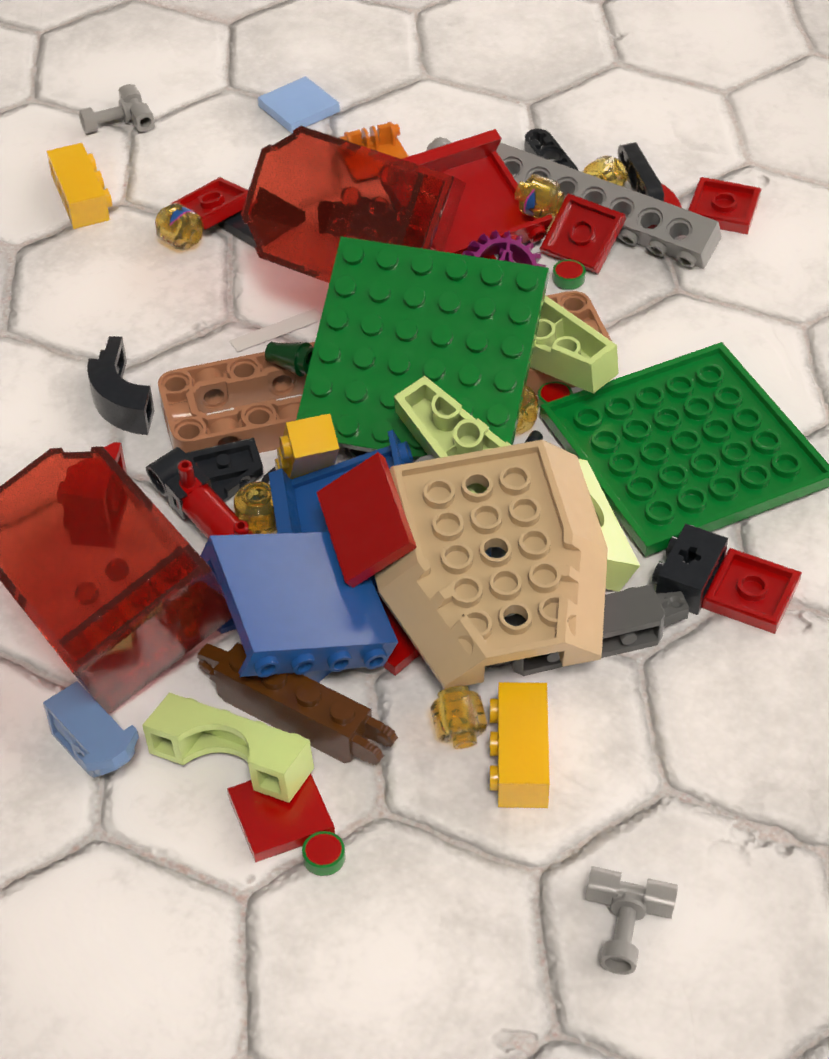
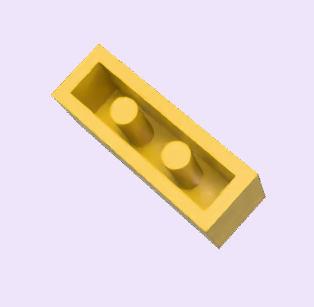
[47,143,113,229]
[275,414,339,479]
[490,682,550,808]

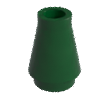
[265,341,314,377]

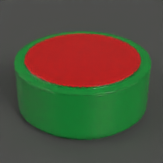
[552,259,586,290]
[537,381,573,408]
[302,831,346,876]

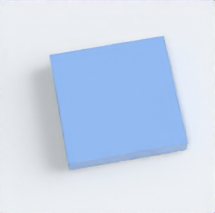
[258,76,340,133]

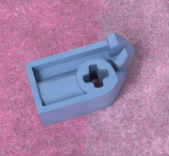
[43,681,139,778]

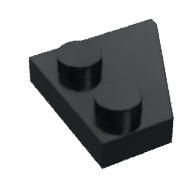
[186,438,263,502]

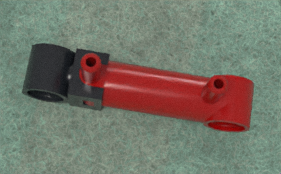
[146,447,253,539]

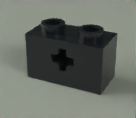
[652,523,728,615]

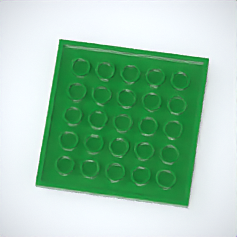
[296,236,550,460]
[540,342,829,557]

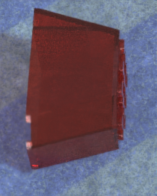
[241,126,466,283]
[0,446,232,714]

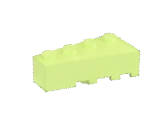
[530,295,619,394]
[394,376,511,494]

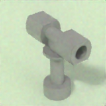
[79,84,155,134]
[585,866,678,975]

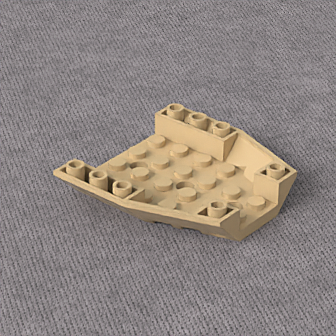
[374,440,608,689]

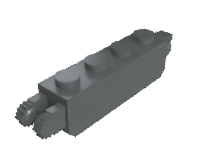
[485,584,689,676]

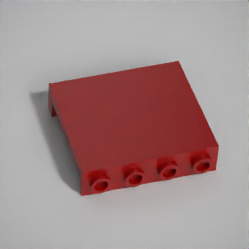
[381,129,553,258]

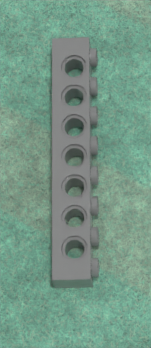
[496,142,721,269]

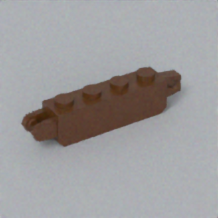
[197,642,398,766]

